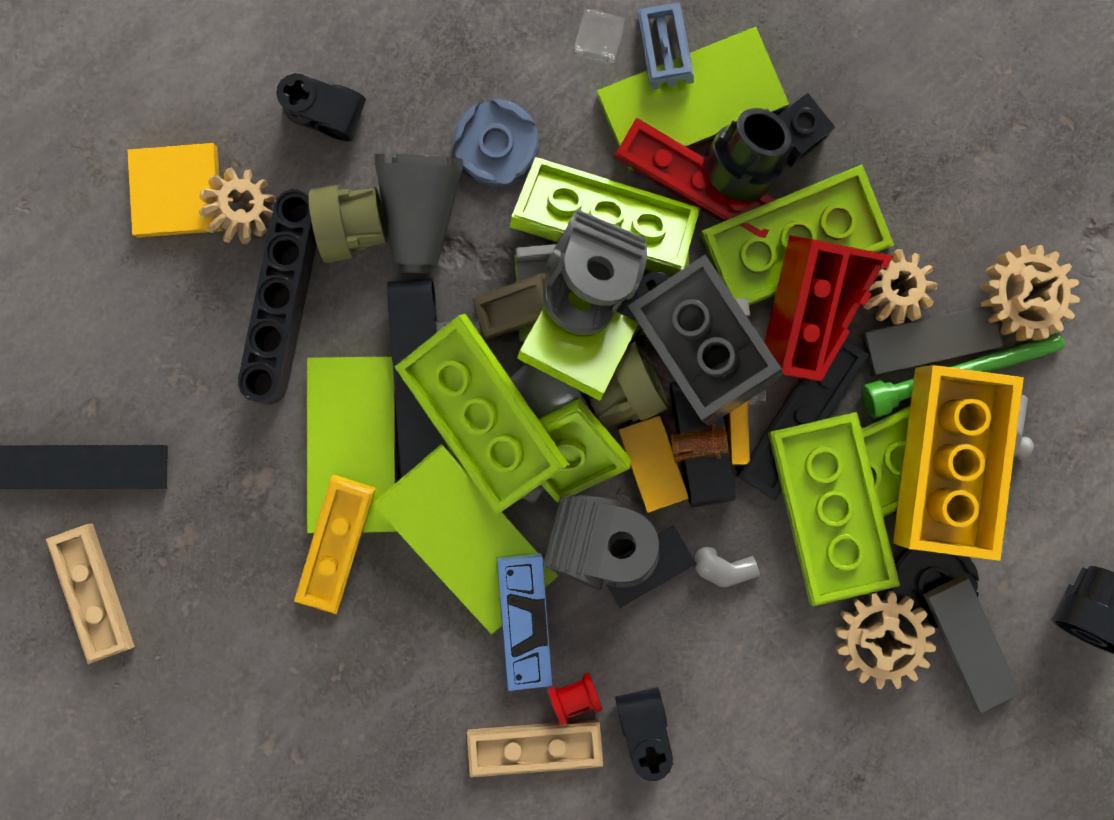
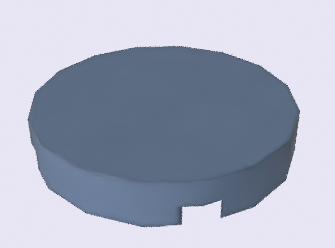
[453,99,539,187]

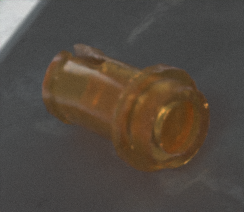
[671,424,729,463]

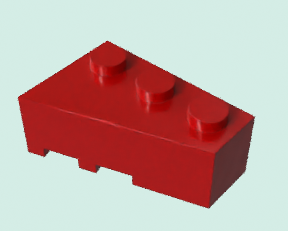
[764,235,893,381]

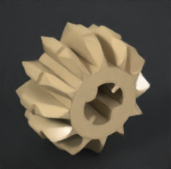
[199,167,276,244]
[864,249,938,325]

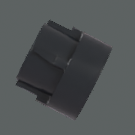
[703,108,794,202]
[1051,566,1114,654]

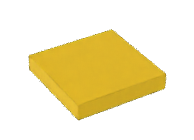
[127,143,223,238]

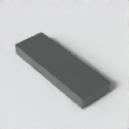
[862,307,1003,376]
[923,574,1020,714]

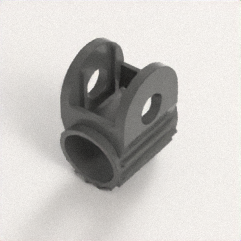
[543,209,647,335]
[543,495,659,590]

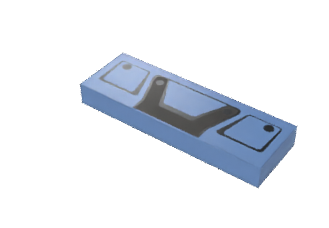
[496,553,552,691]

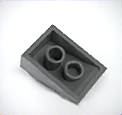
[628,255,785,426]

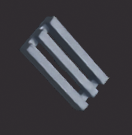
[637,2,694,90]

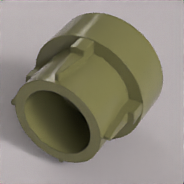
[309,184,388,264]
[586,340,669,428]

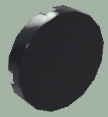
[889,548,979,628]

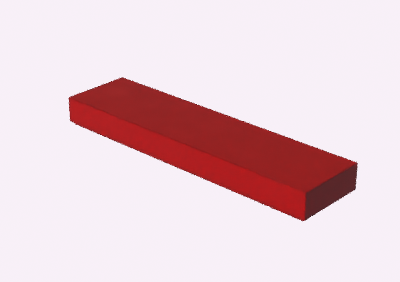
[613,117,775,238]

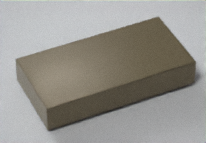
[472,272,550,340]

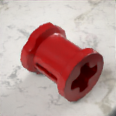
[547,673,603,726]

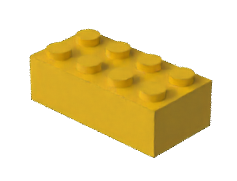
[893,365,1024,561]

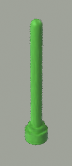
[861,334,1065,419]

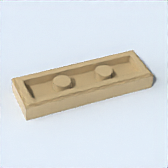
[46,524,135,664]
[467,719,603,778]

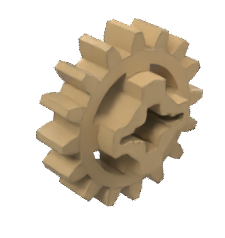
[980,245,1080,341]
[835,590,936,690]

